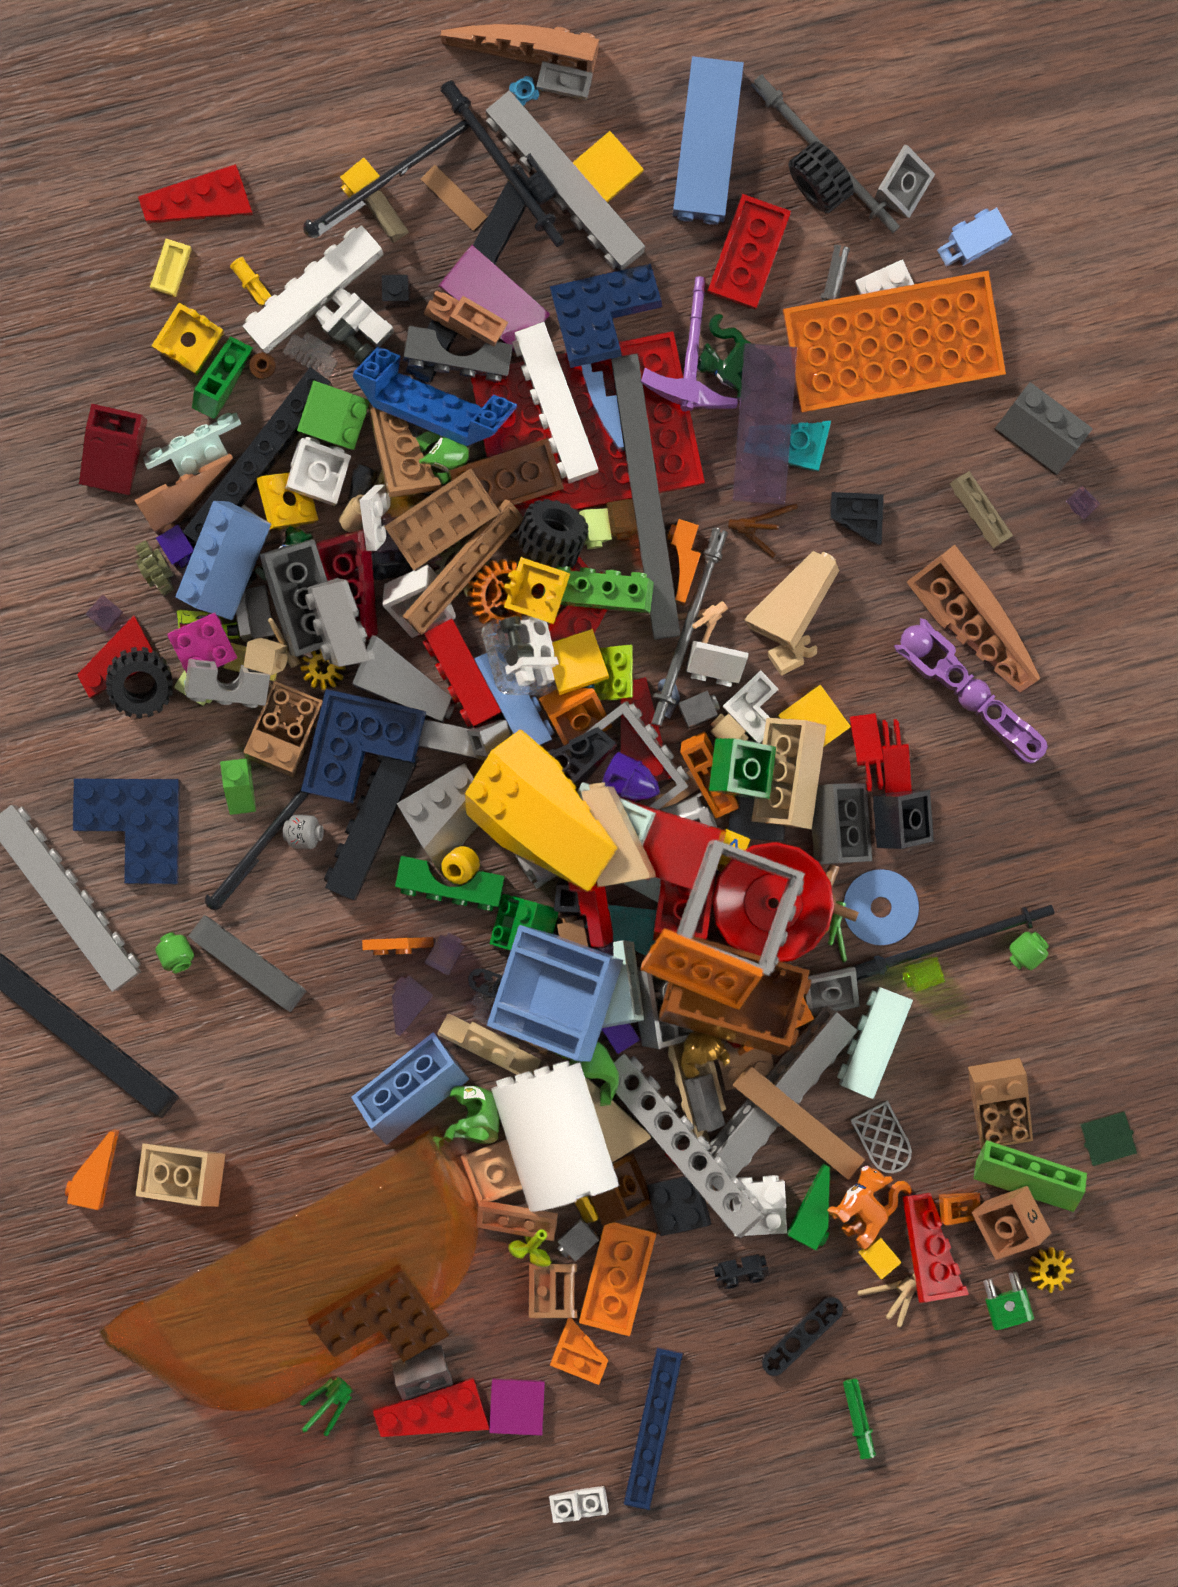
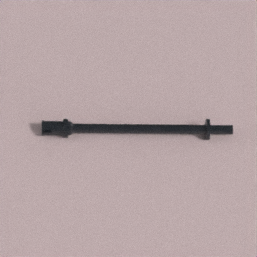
[440,80,564,247]
[852,905,1055,982]

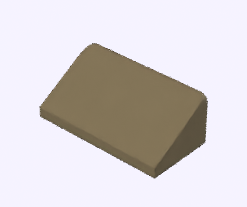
[364,191,408,243]

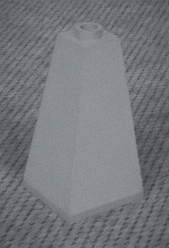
[352,635,455,723]

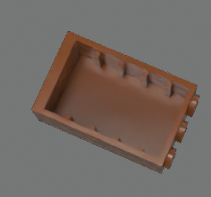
[658,936,811,1056]

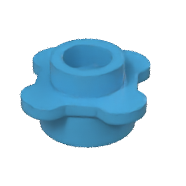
[509,76,539,106]

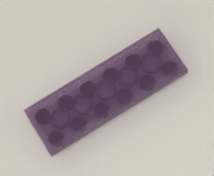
[732,343,797,505]

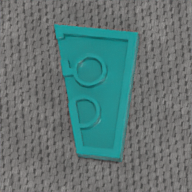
[743,421,831,472]
[585,905,657,956]

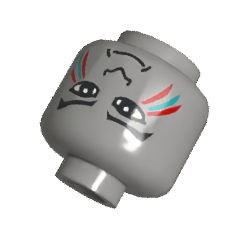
[283,814,324,849]

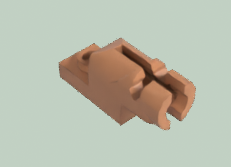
[424,291,508,347]

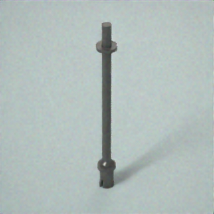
[750,74,900,234]
[651,528,728,727]

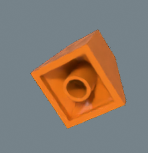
[539,688,612,746]

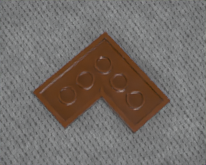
[307,1264,449,1362]

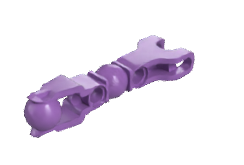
[894,618,1047,764]

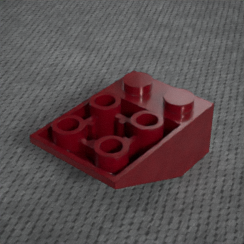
[79,403,148,496]

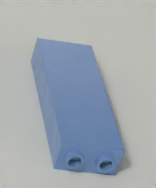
[673,56,744,225]

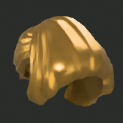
[681,1031,730,1078]

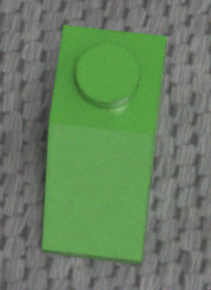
[220,759,256,815]

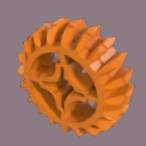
[467,559,537,630]

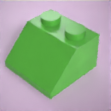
[297,381,370,450]

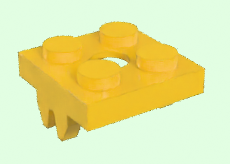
[152,303,224,375]
[256,472,318,531]
[504,557,570,624]

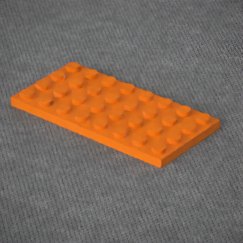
[783,270,1006,413]

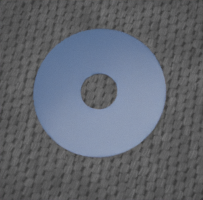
[844,870,919,945]

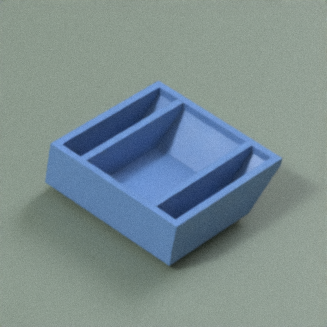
[487,925,624,1062]

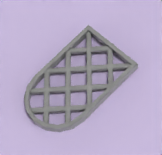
[850,1100,912,1173]

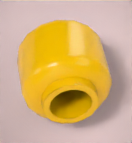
[442,846,480,884]

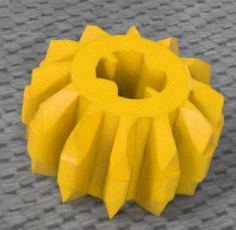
[301,649,346,690]
[1028,1247,1074,1293]

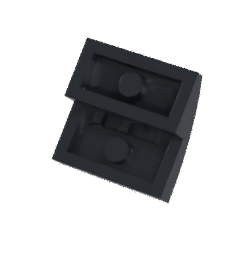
[729,796,785,842]

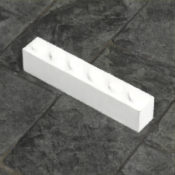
[243,225,384,353]
[512,322,598,483]

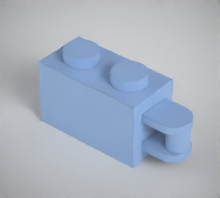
[937,208,1012,266]

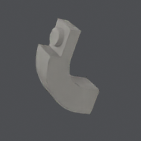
[418,720,487,761]

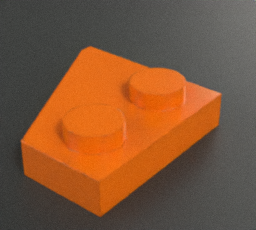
[549,1318,608,1385]

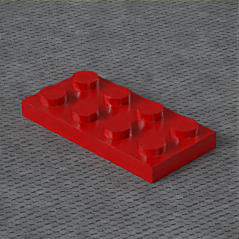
[707,194,791,310]

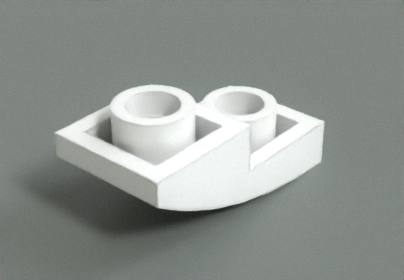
[549,1486,609,1523]

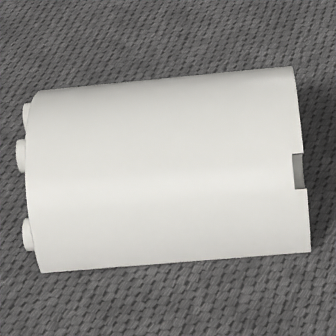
[491,1061,619,1212]

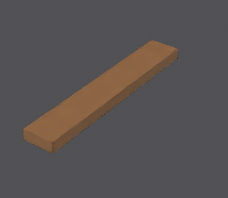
[402,499,524,635]
[733,1065,865,1180]

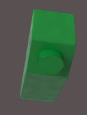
[191,336,253,419]
[787,1163,830,1250]

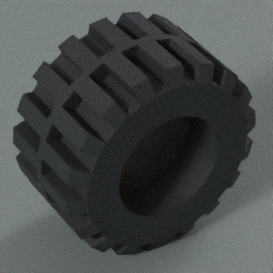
[788,141,854,213]
[517,499,589,567]
[106,647,173,719]

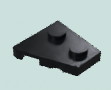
[830,492,884,546]

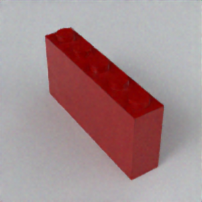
[619,797,727,894]

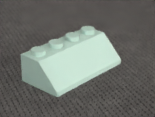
[837,987,913,1099]

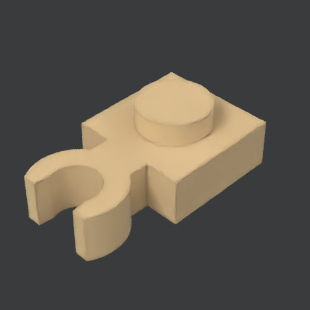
[768,635,817,676]

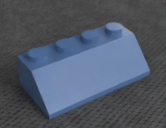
[175,501,271,620]
[475,647,554,747]
[351,1032,469,1145]

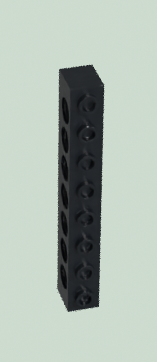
[183,367,333,543]

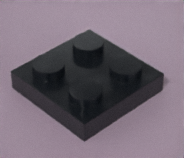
[647,1176,712,1236]

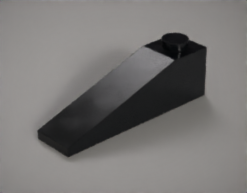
[547,727,617,792]

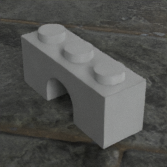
[184,659,270,708]

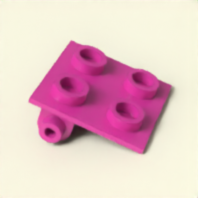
[167,612,237,673]

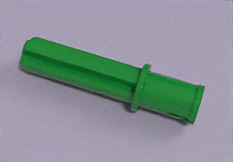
[843,1378,876,1459]

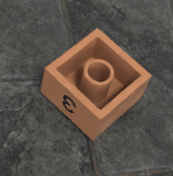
[972,1186,1051,1260]

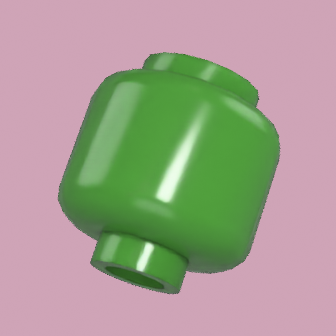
[1009,932,1049,970]
[155,933,194,973]

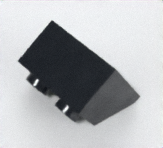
[873,790,934,849]

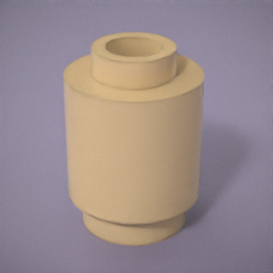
[339,495,364,533]
[710,714,749,741]

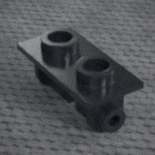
[371,552,418,580]
[713,1253,769,1289]

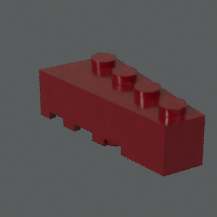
[316,529,378,640]

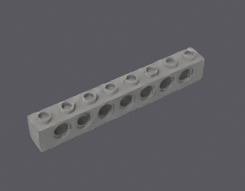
[614,1054,765,1238]

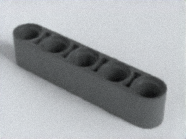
[189,915,307,1012]

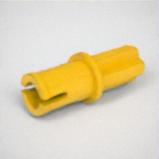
[230,257,272,306]

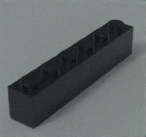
[324,755,419,901]

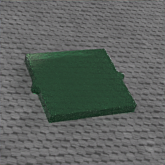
[1080,1111,1137,1166]

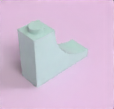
[602,940,644,1028]

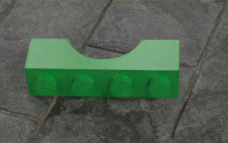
[395,856,505,911]

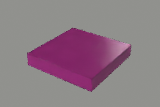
[489,1378,545,1435]

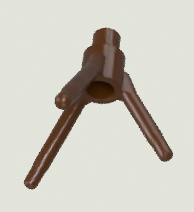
[728,504,798,558]

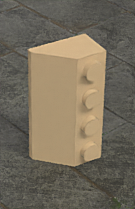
[752,718,827,829]

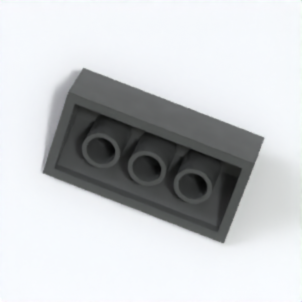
[259,539,327,657]

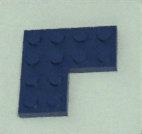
[550,264,662,368]
[301,689,426,803]
[73,778,180,884]

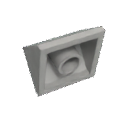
[874,145,935,218]
[804,967,860,1016]

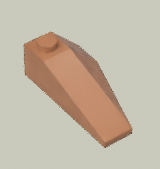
[135,454,236,535]

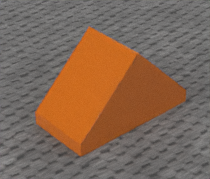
[939,1193,981,1225]

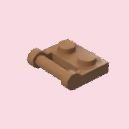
[529,1264,577,1318]

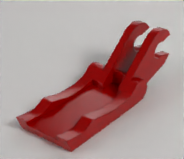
[849,713,884,791]
[882,719,912,793]

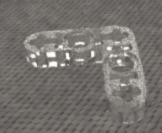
[482,619,557,695]

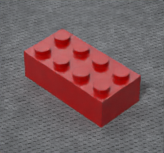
[423,618,503,727]

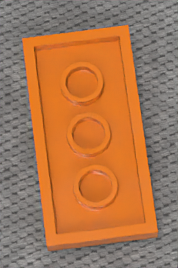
[641,929,763,1010]
[579,1222,657,1336]

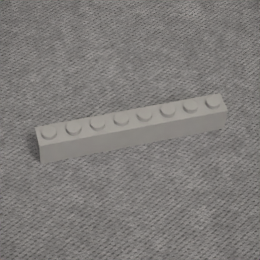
[486,90,645,271]
[0,805,141,992]
[695,1005,858,1190]

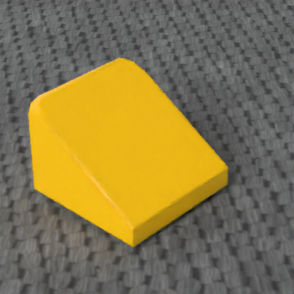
[574,1195,599,1223]

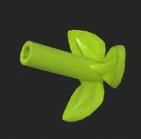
[508,1229,551,1267]

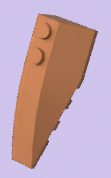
[440,24,599,73]
[907,545,1040,692]

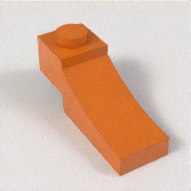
[667,519,701,606]

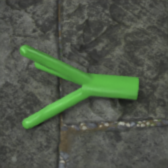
[826,901,847,962]

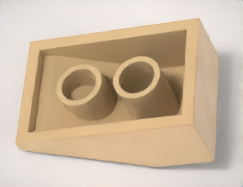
[136,1143,225,1207]

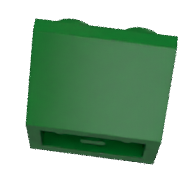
[489,894,559,950]

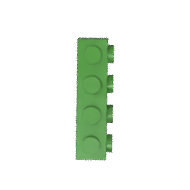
[543,566,654,613]
[973,1140,1087,1212]

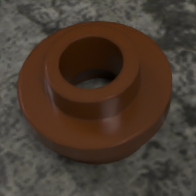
[250,352,276,379]

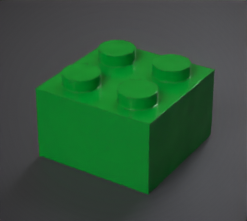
[709,738,776,799]

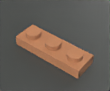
[477,1200,558,1241]

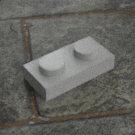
[537,61,593,101]

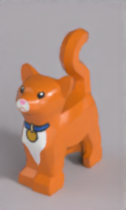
[827,1166,912,1249]

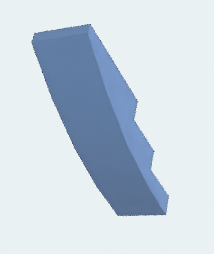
[581,363,624,452]

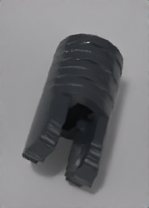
[512,153,558,205]

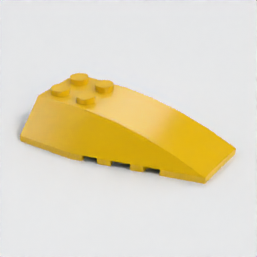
[465,730,617,891]

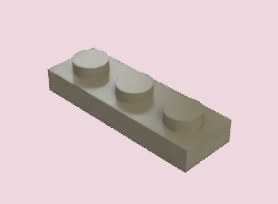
[950,471,1013,548]

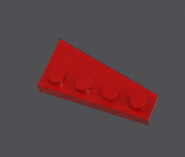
[138,164,253,223]
[548,571,608,642]
[621,677,671,782]
[903,1193,969,1303]
[373,1377,490,1437]

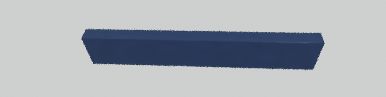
[624,1347,683,1510]

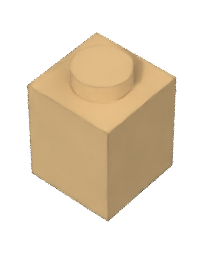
[244,637,288,675]

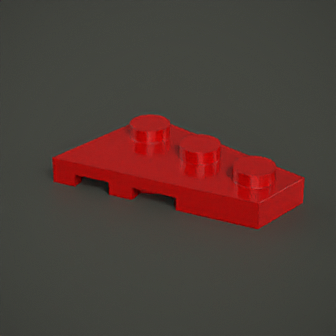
[77,615,153,698]

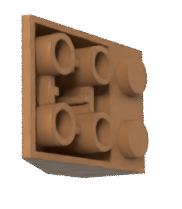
[243,681,323,778]
[968,1058,1033,1150]

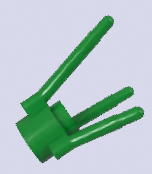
[300,1376,353,1436]

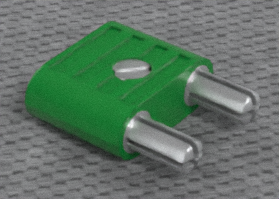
[983,1271,1034,1330]

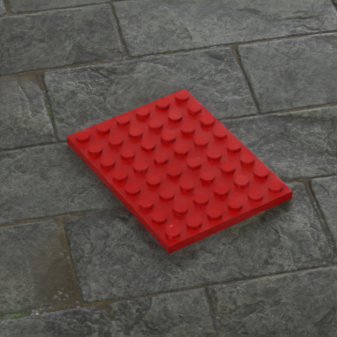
[471,331,705,517]

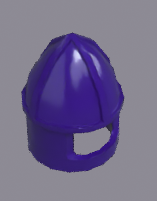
[602,752,660,801]

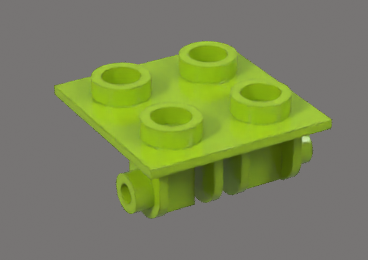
[594,645,633,701]

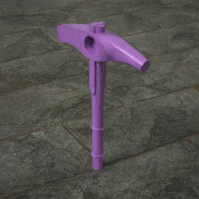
[641,276,738,411]

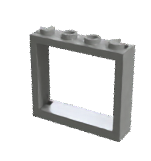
[577,701,691,809]
[677,840,804,976]

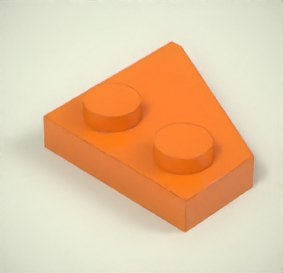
[362,937,434,955]

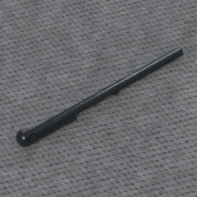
[303,119,470,238]
[205,787,310,910]

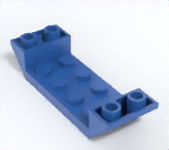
[353,347,517,446]

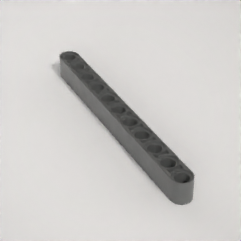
[611,354,680,640]

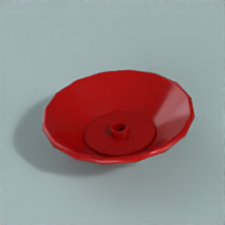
[712,842,834,962]

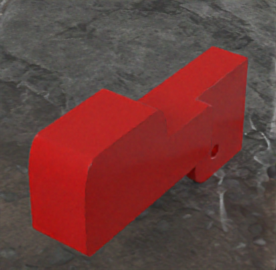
[568,881,613,948]

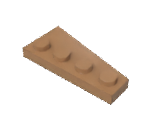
[368,403,441,497]

